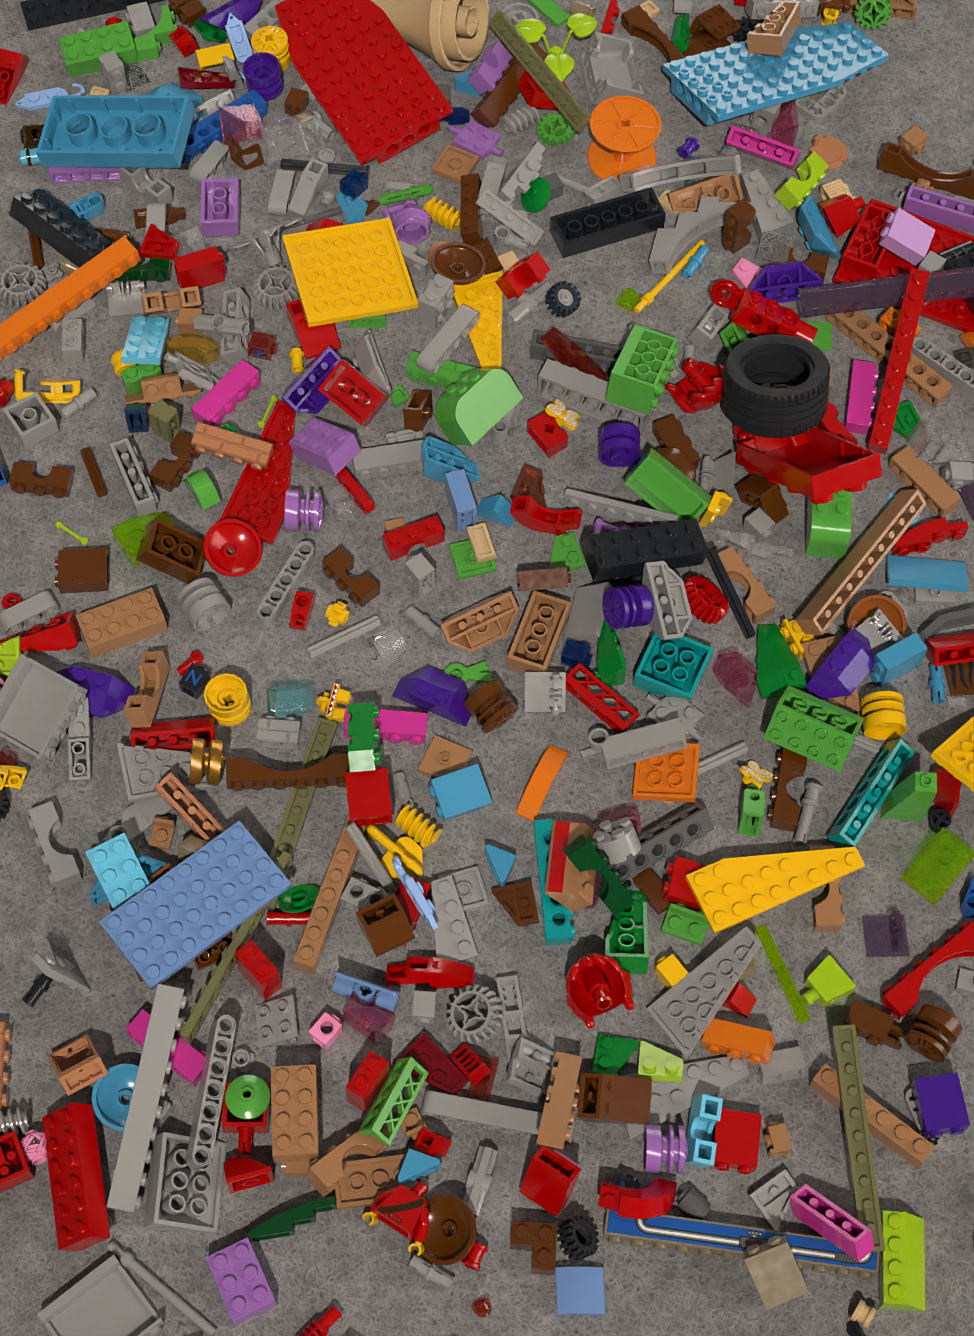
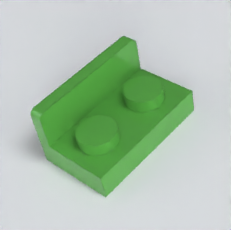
[661,903,709,946]

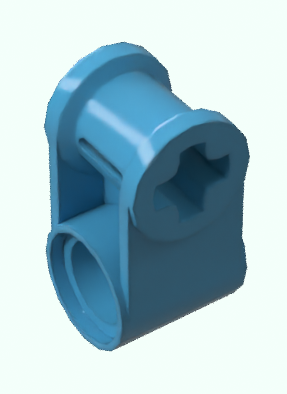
[68,192,105,222]

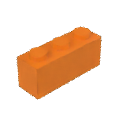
[702,1018,776,1064]

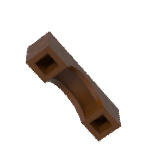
[460,173,483,246]
[767,747,807,832]

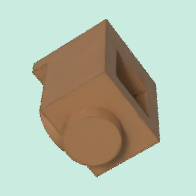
[763,1122,793,1159]

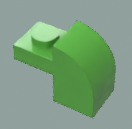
[183,470,221,510]

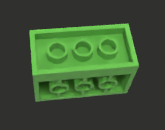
[605,325,679,415]
[764,685,864,772]

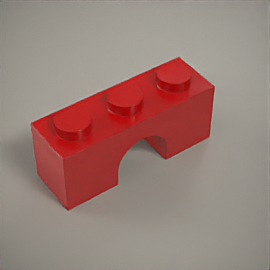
[382,515,445,561]

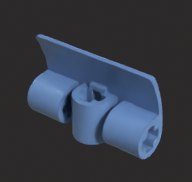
[332,971,400,1013]

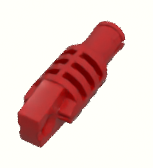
[298,1305,342,1336]

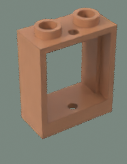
[47,1034,108,1096]

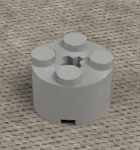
[593,817,641,864]

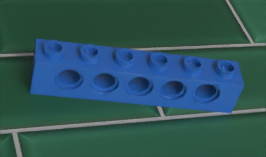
[181,89,268,164]

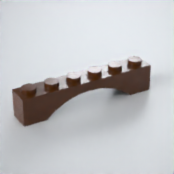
[621,5,685,83]
[877,142,974,200]
[226,754,350,791]

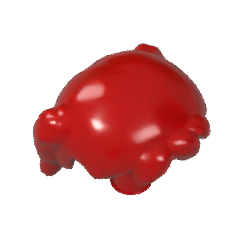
[665,357,724,414]
[565,953,634,1029]

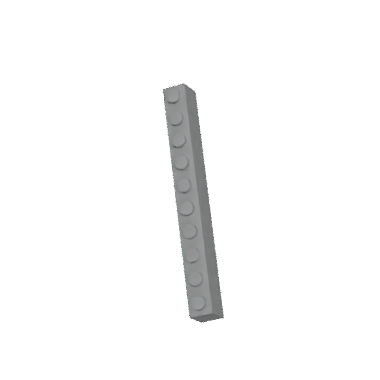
[106,984,187,1214]

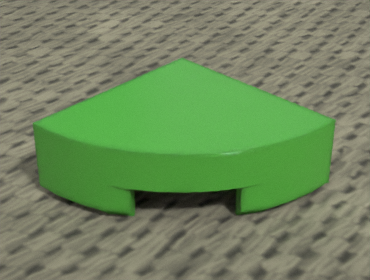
[392,384,410,408]

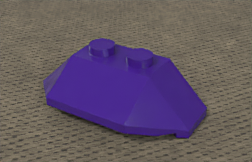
[199,0,261,31]
[750,261,824,303]
[281,346,341,414]
[805,628,875,700]
[57,666,135,718]
[392,666,471,727]

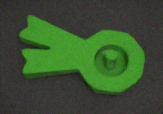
[444,661,493,683]

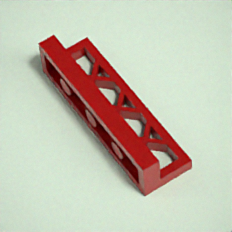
[566,663,640,734]

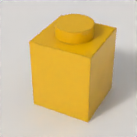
[654,954,689,990]

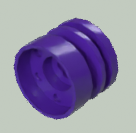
[242,52,284,101]
[602,584,654,630]

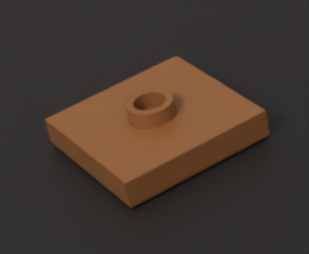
[431,144,480,185]
[418,735,472,778]

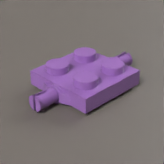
[449,120,504,161]

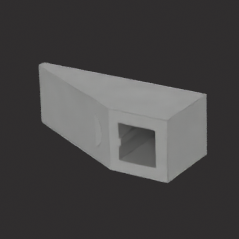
[478,155,508,197]
[288,158,329,217]

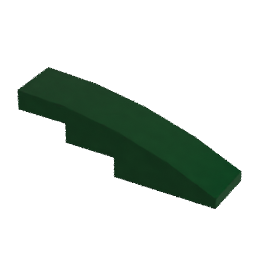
[247,1196,337,1243]

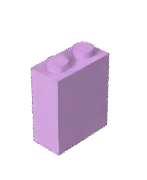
[879,208,935,266]

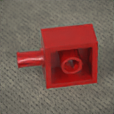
[222,1082,271,1154]

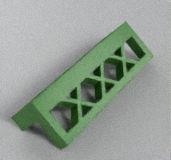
[358,1057,428,1146]

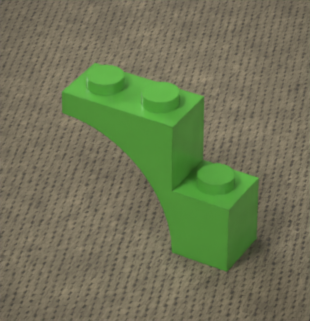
[133,5,177,62]

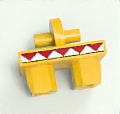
[315,683,351,722]

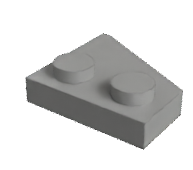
[748,1169,798,1231]

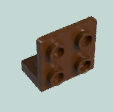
[689,4,742,42]

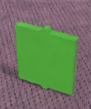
[804,321,832,351]

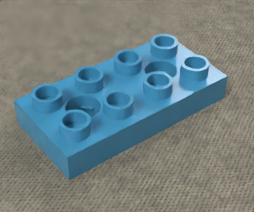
[36,95,195,168]

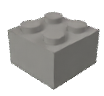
[2,392,59,449]

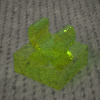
[616,287,641,312]

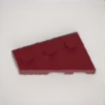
[178,67,234,89]
[392,1033,469,1096]

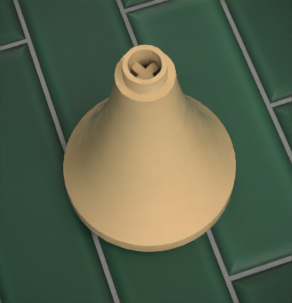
[371,0,489,71]

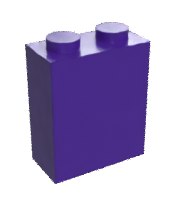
[910,1073,970,1138]

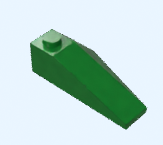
[756,624,806,699]

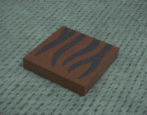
[943,661,974,697]

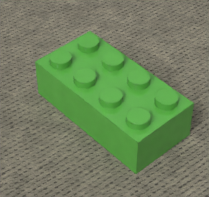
[59,21,139,77]
[624,448,712,521]

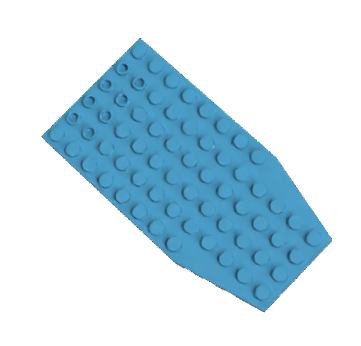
[663,22,889,126]

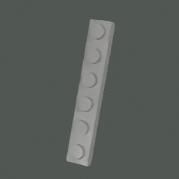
[564,489,678,526]

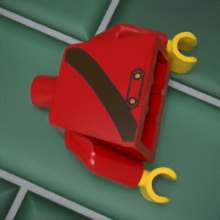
[362,1181,430,1256]

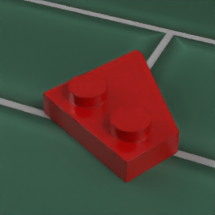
[601,0,620,35]

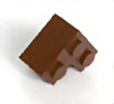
[736,474,789,525]
[510,1221,557,1275]

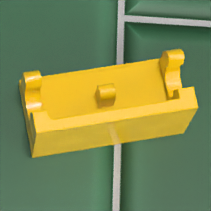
[196,43,235,70]

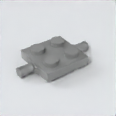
[164,351,221,390]
[646,692,704,742]

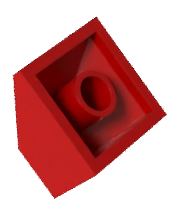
[932,768,961,817]
[223,1156,274,1194]

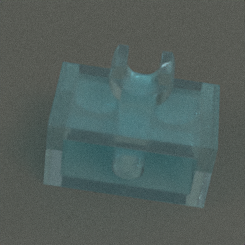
[267,682,313,718]

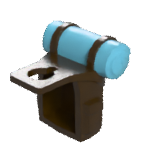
[18,123,44,166]

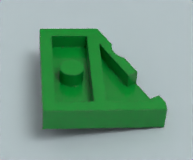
[893,400,926,441]
[592,1034,640,1075]

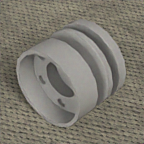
[177,578,230,631]

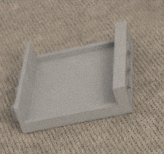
[0,654,88,763]
[37,1254,164,1336]

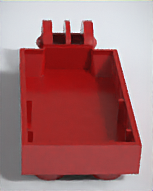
[734,425,882,504]

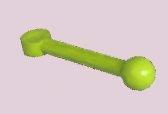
[258,395,278,428]
[55,521,89,545]

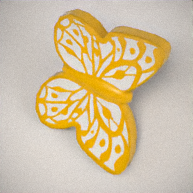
[545,398,580,431]
[739,761,774,789]

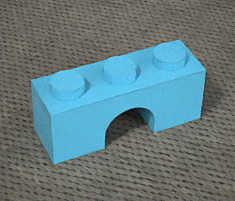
[685,1094,723,1168]

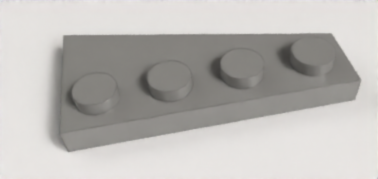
[431,875,478,963]

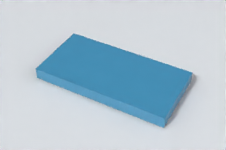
[886,555,969,592]

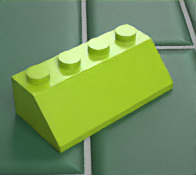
[879,1210,925,1312]

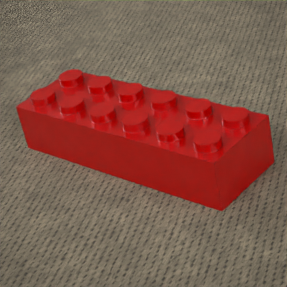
[42,1102,110,1251]

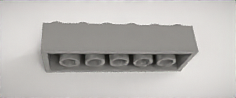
[537,359,652,437]

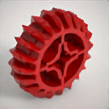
[684,575,729,625]

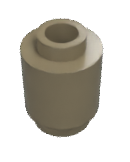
[569,0,596,17]

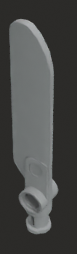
[89,747,209,850]

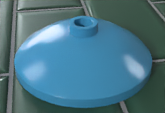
[92,1064,160,1132]

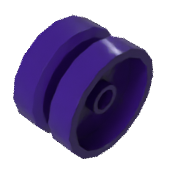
[598,423,641,467]

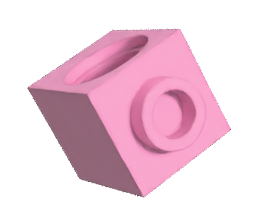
[308,1012,343,1050]

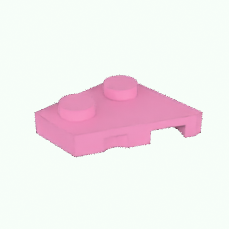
[732,258,763,290]

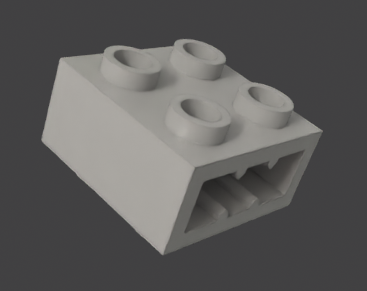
[417,274,455,329]

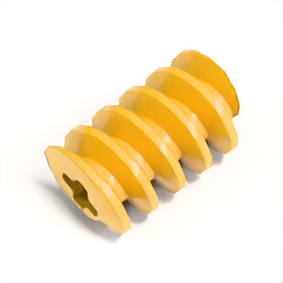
[423,196,460,232]
[395,804,443,848]

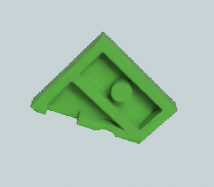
[549,532,586,571]

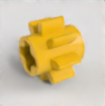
[325,601,350,627]

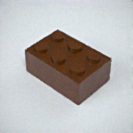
[136,518,204,584]

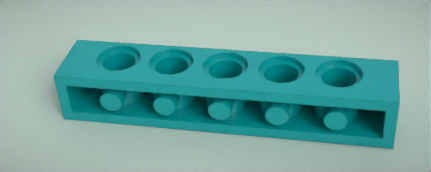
[827,738,915,848]
[533,818,575,946]

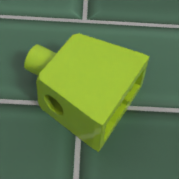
[801,955,856,1008]

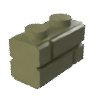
[148,400,181,443]

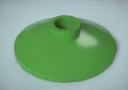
[225,1075,270,1120]

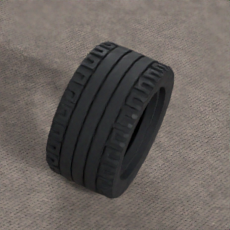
[723,334,830,438]

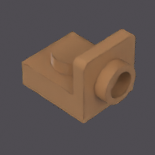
[149,816,176,851]
[396,1107,428,1142]

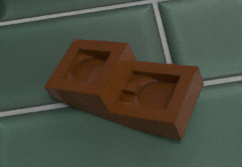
[632,868,670,915]

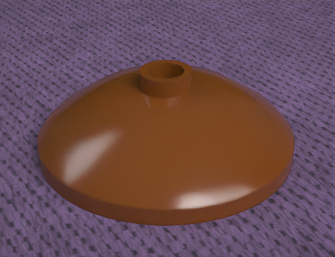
[847,595,907,638]

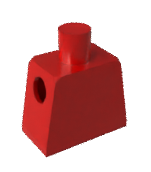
[818,194,866,238]

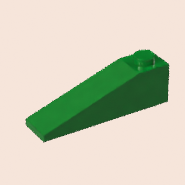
[593,617,627,689]
[605,892,649,974]

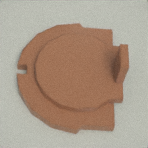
[805,133,848,170]

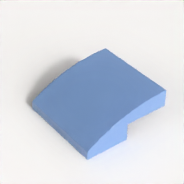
[556,1267,606,1316]

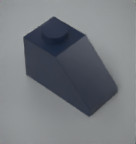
[124,402,148,433]

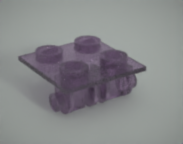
[862,911,910,957]

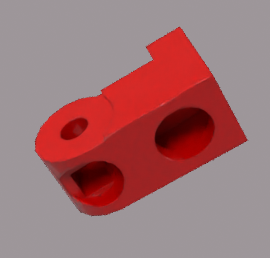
[289,591,315,631]

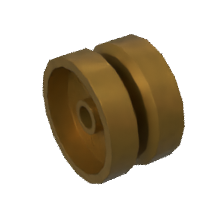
[189,738,224,786]

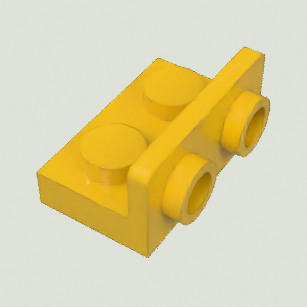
[698,491,733,528]
[780,618,816,660]

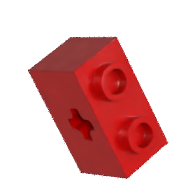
[527,411,569,458]

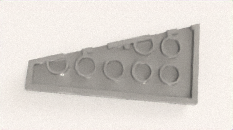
[646,926,761,1058]

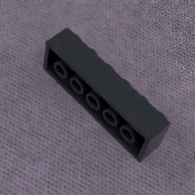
[549,187,666,258]
[9,188,113,268]
[581,519,709,582]

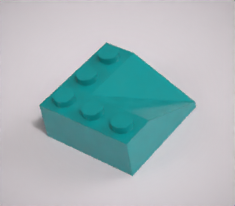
[633,633,714,700]

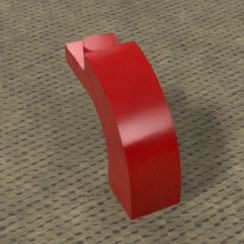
[510,495,583,535]
[598,1177,677,1219]

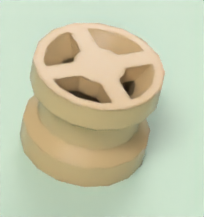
[850,1299,877,1329]

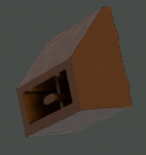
[356,893,415,957]

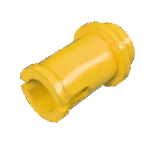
[289,348,304,372]

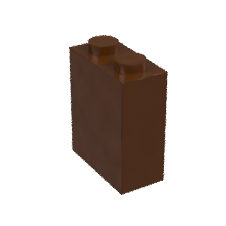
[55,548,109,594]
[516,567,571,591]

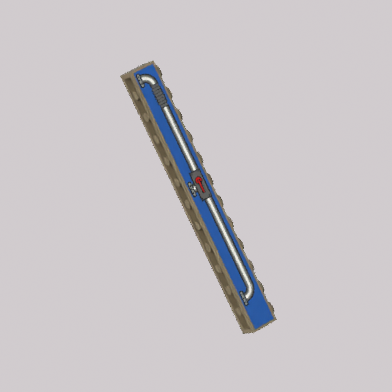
[603,1209,880,1280]

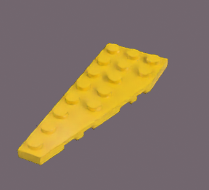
[685,847,865,934]

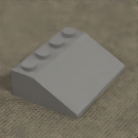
[143,1132,226,1233]

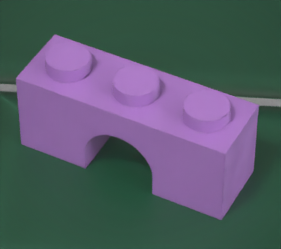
[467,41,512,95]

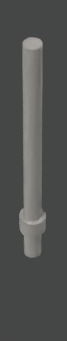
[107,1241,217,1336]

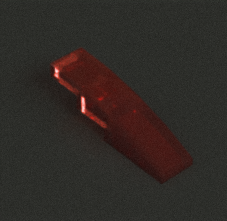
[540,327,610,381]

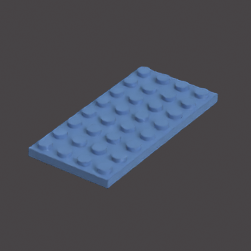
[99,821,292,990]

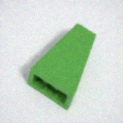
[881,771,937,821]

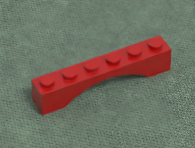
[880,921,974,1021]

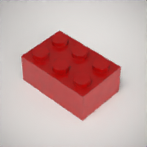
[318,359,390,426]

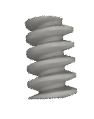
[500,103,540,136]
[0,1105,30,1137]

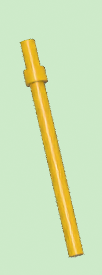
[633,240,705,313]

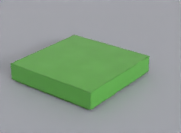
[449,540,497,580]

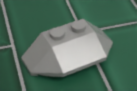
[351,329,392,400]
[642,561,693,640]

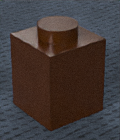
[284,87,309,118]

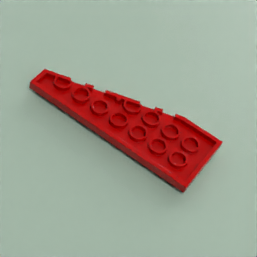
[219,400,296,545]

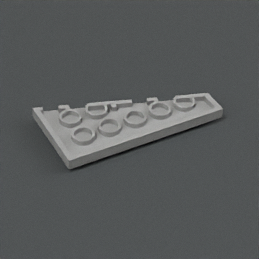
[116,743,230,803]
[618,1056,750,1142]

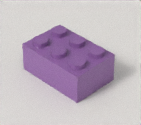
[200,178,240,236]
[289,417,361,476]
[205,1237,277,1326]

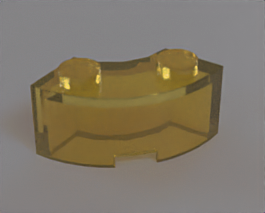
[165,334,219,366]

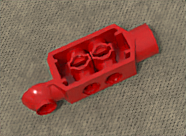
[710,279,818,343]

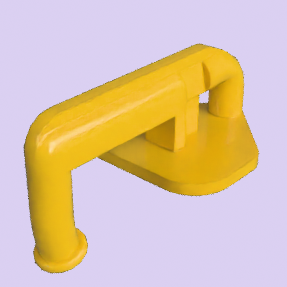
[14,369,81,403]
[367,825,424,879]

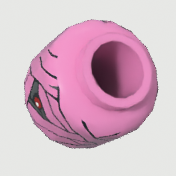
[20,1129,47,1165]

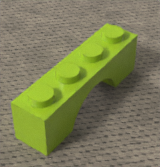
[774,151,829,211]

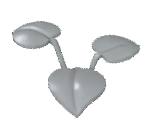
[226,218,304,266]

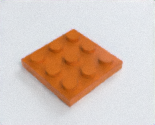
[633,743,700,802]

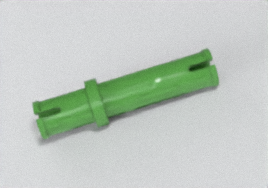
[379,183,433,206]

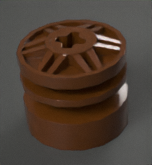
[463,680,518,734]
[904,1004,963,1062]

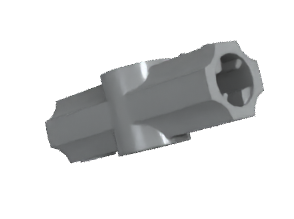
[504,282,552,326]
[193,313,250,338]
[463,1146,498,1218]

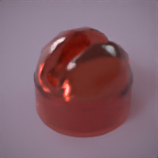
[471,1297,492,1318]

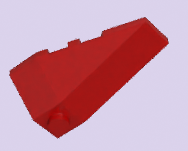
[0,610,81,651]

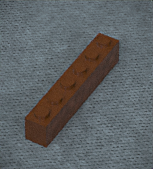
[470,43,547,128]

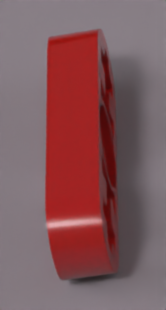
[335,468,375,515]

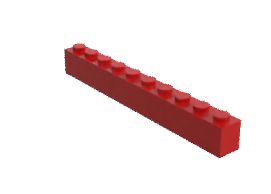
[867,268,930,455]

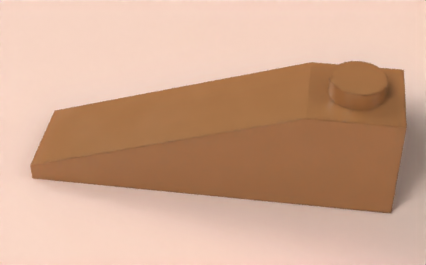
[668,174,744,211]

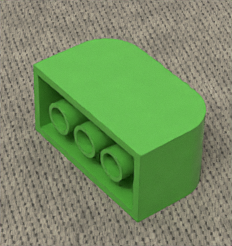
[435,369,523,446]
[805,490,852,559]

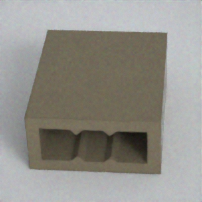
[743,1235,809,1310]

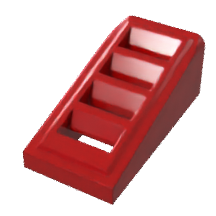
[449,1042,491,1086]

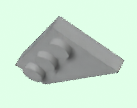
[31,953,91,995]

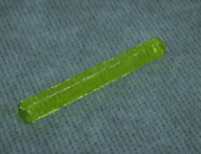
[756,925,810,1024]

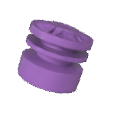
[285,489,324,532]
[643,1124,688,1174]

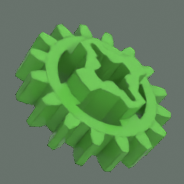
[854,0,893,31]
[536,112,575,148]

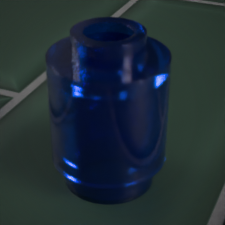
[444,107,470,125]

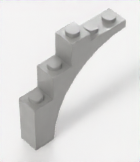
[619,154,742,192]
[649,197,756,274]

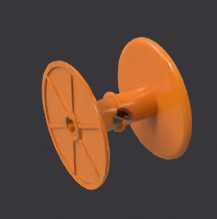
[587,95,661,181]

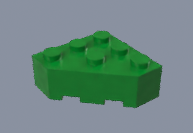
[348,701,383,772]

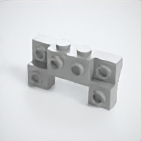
[497,141,546,207]

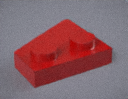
[139,224,180,260]

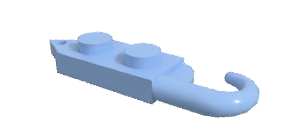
[225,13,253,79]
[15,83,86,111]
[392,856,438,930]

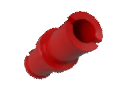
[267,911,310,927]

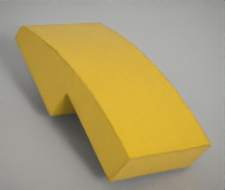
[0,765,27,790]

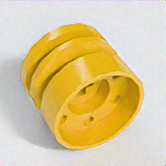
[251,26,291,72]
[204,673,252,726]
[860,691,907,740]

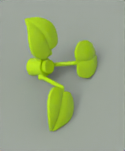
[515,13,597,82]

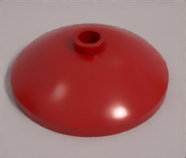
[203,519,262,577]

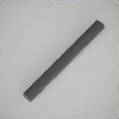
[274,207,342,233]

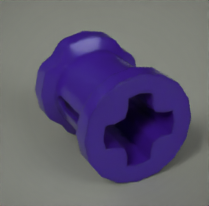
[676,137,700,159]

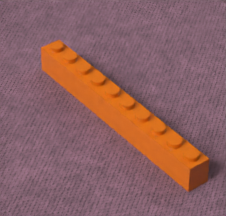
[0,236,141,362]

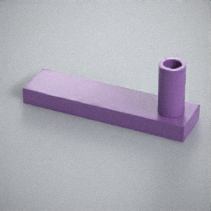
[49,167,121,183]

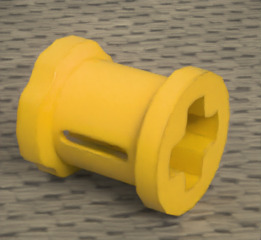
[821,8,839,25]

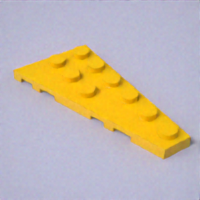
[453,271,502,369]

